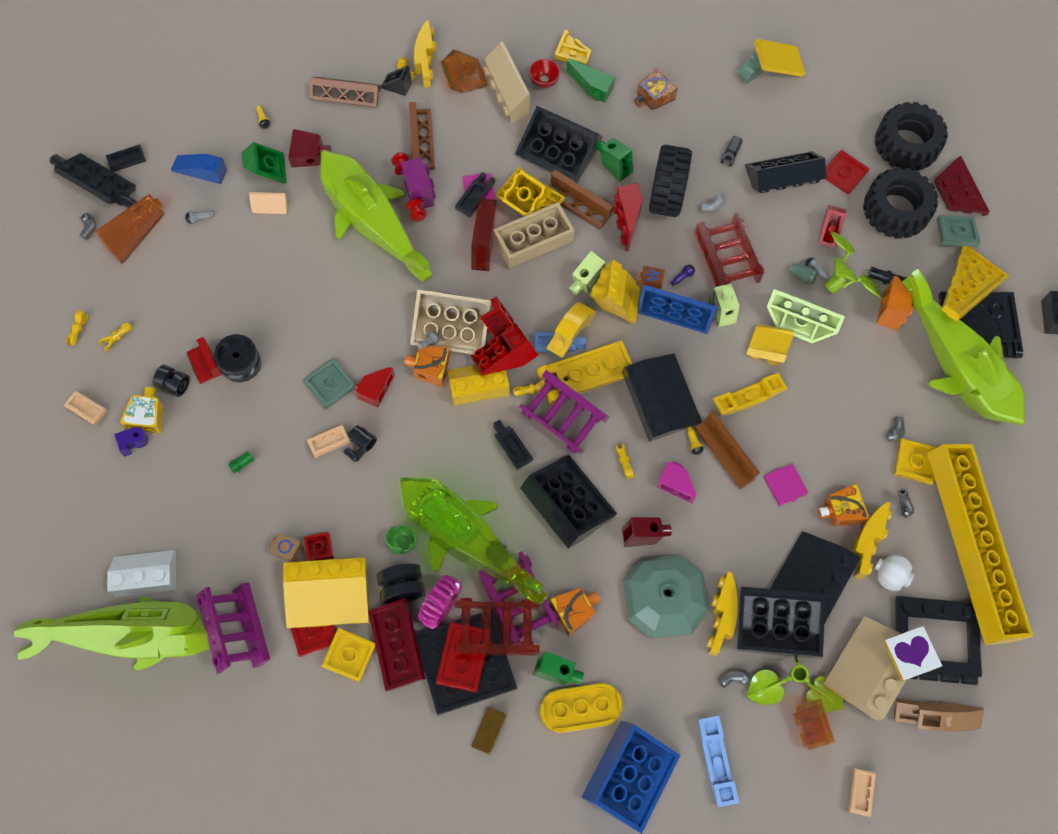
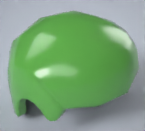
[385,524,417,555]

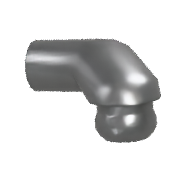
[79,213,96,240]
[887,417,905,442]
[897,488,914,518]
[718,669,750,688]

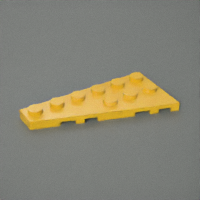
[942,246,1009,321]

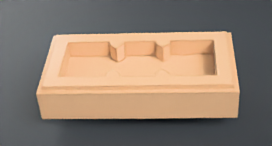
[63,390,108,426]
[307,424,351,458]
[848,768,876,817]

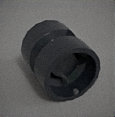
[152,364,190,397]

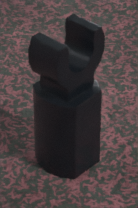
[721,136,743,167]

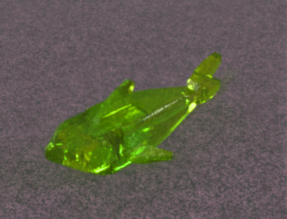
[400,477,549,605]

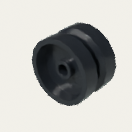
[214,334,262,383]
[376,564,426,605]

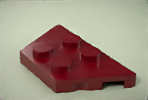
[934,156,990,216]

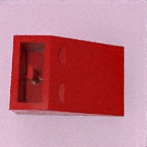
[613,183,643,252]
[471,323,539,375]

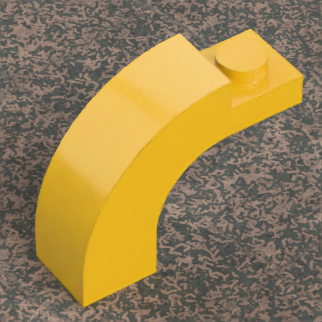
[546,302,597,358]

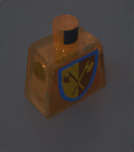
[634,68,678,110]

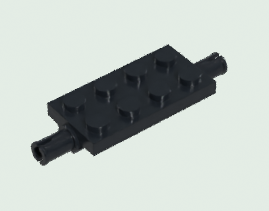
[50,153,141,212]

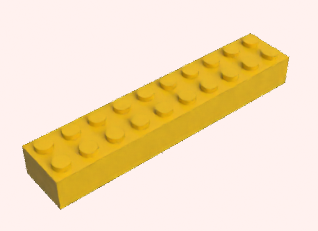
[927,444,1034,645]

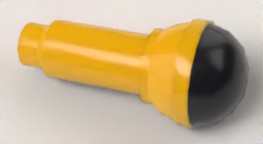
[256,105,271,129]
[687,427,704,455]

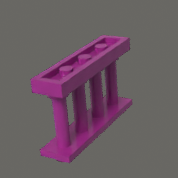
[519,370,609,454]
[478,551,560,648]
[196,583,271,674]

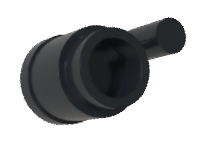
[343,425,377,462]

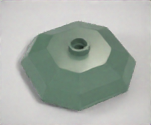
[623,554,709,639]

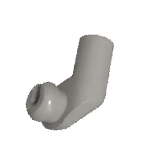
[700,194,725,212]

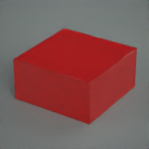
[304,532,334,561]

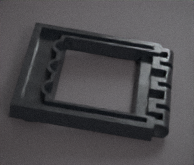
[895,596,982,685]

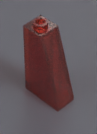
[471,198,497,271]

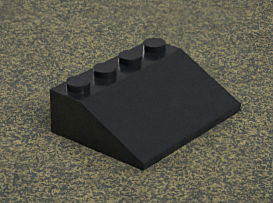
[515,106,602,183]
[622,353,702,442]
[520,455,617,549]
[770,531,861,624]
[737,587,826,659]

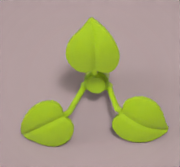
[825,231,883,301]
[747,656,844,713]

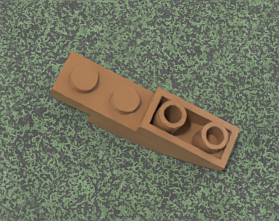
[894,699,984,732]

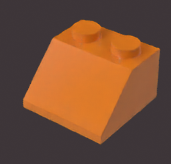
[876,276,914,330]

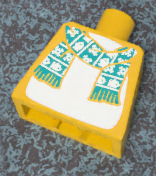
[120,387,164,434]

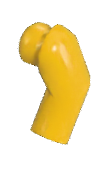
[396,57,415,80]

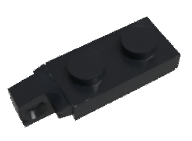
[493,419,533,471]

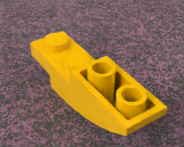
[414,21,436,88]
[852,502,892,579]
[707,571,738,656]

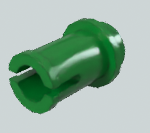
[228,451,255,474]

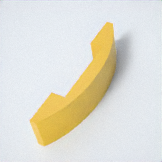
[712,372,787,416]

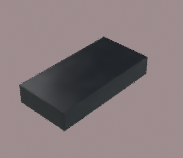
[106,144,146,172]

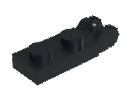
[455,172,496,217]

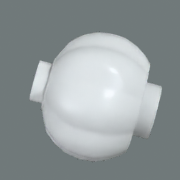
[875,555,915,591]

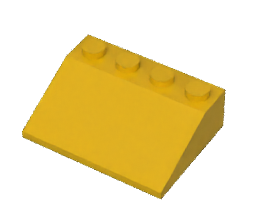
[283,557,369,629]

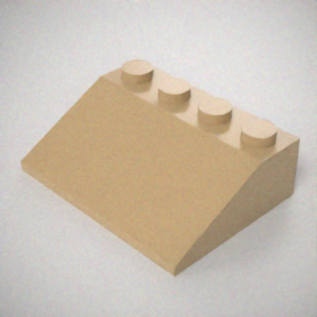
[410,289,492,354]
[823,616,906,721]

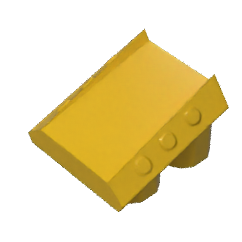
[746,323,795,366]

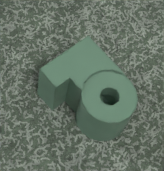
[737,53,763,83]

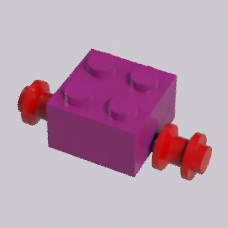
[391,152,436,222]

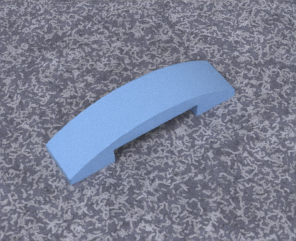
[698,716,739,807]

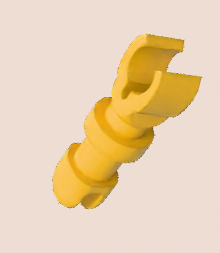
[66,310,89,346]
[98,322,132,351]
[513,380,551,396]
[615,442,634,479]

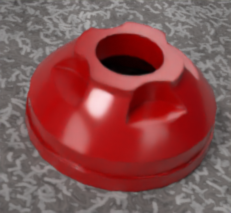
[529,59,560,88]

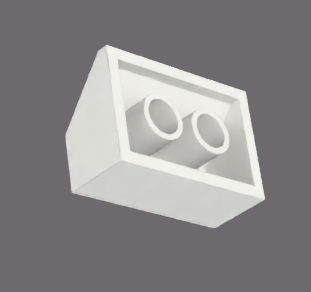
[107,550,176,597]

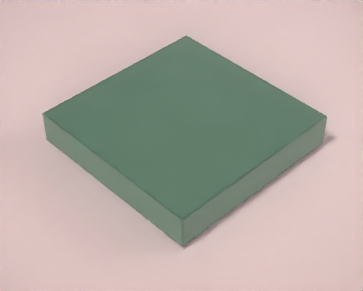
[937,215,981,247]
[303,358,356,409]

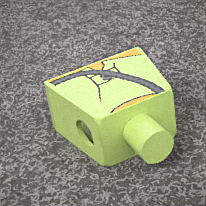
[568,251,606,296]
[708,284,739,327]

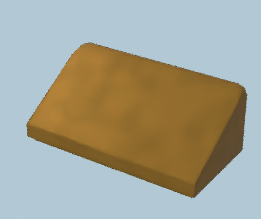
[471,707,507,755]

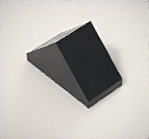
[381,66,412,96]

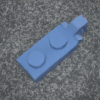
[534,332,586,352]

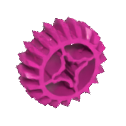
[418,575,462,629]

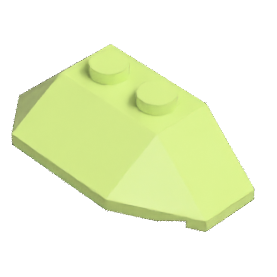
[767,289,845,343]

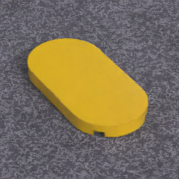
[540,683,623,733]

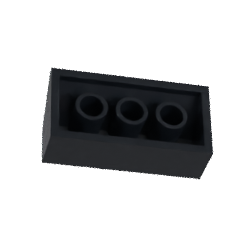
[745,151,826,193]

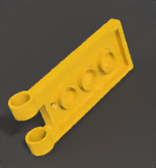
[536,340,632,405]

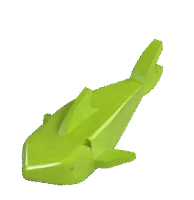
[320,150,433,282]
[902,269,1025,425]
[14,596,210,670]

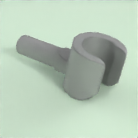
[529,614,545,644]

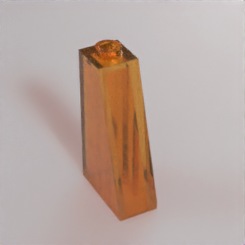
[95,194,165,264]

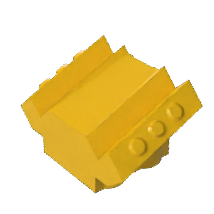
[495,166,566,216]
[590,260,640,324]

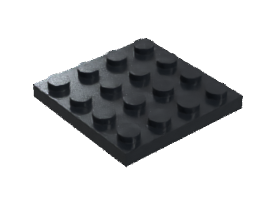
[416,610,517,716]

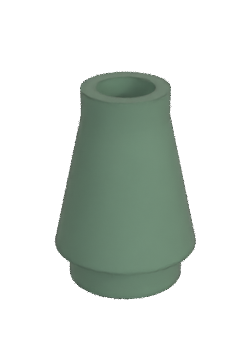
[789,263,818,284]

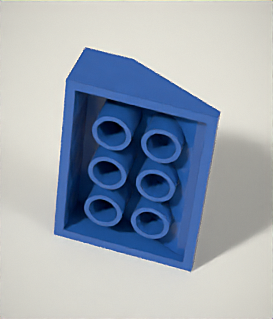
[637,284,717,335]
[581,721,681,834]

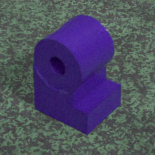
[114,427,148,457]

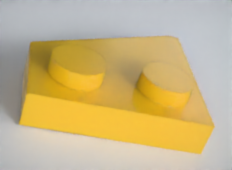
[554,30,592,65]

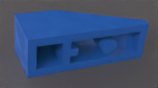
[171,154,227,184]

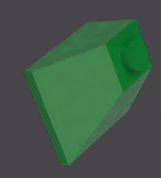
[241,142,287,184]

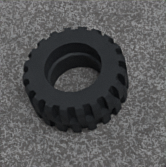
[875,102,948,171]
[649,144,692,217]
[863,167,938,239]

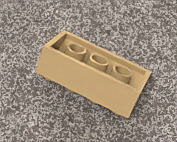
[483,42,530,122]
[493,202,575,269]

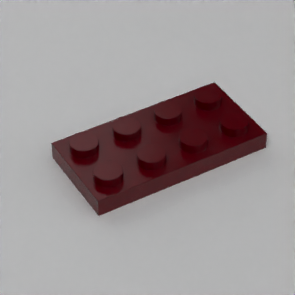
[368,598,426,692]

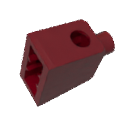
[288,129,331,168]
[622,517,672,547]

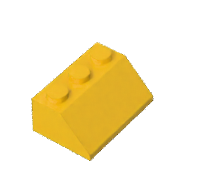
[447,365,510,406]

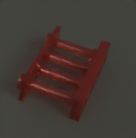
[695,212,764,287]
[454,598,540,656]

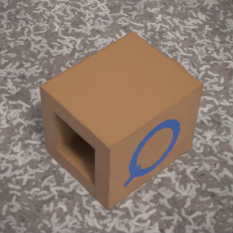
[270,533,304,562]

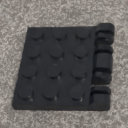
[938,291,1023,358]

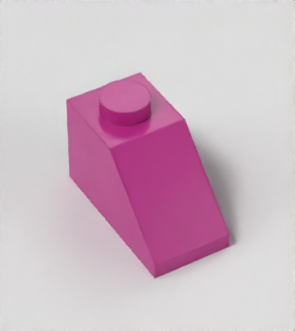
[657,461,697,503]

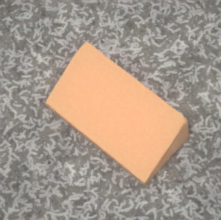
[249,192,289,214]

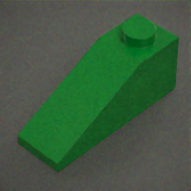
[566,58,615,103]

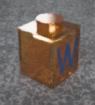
[636,266,665,290]

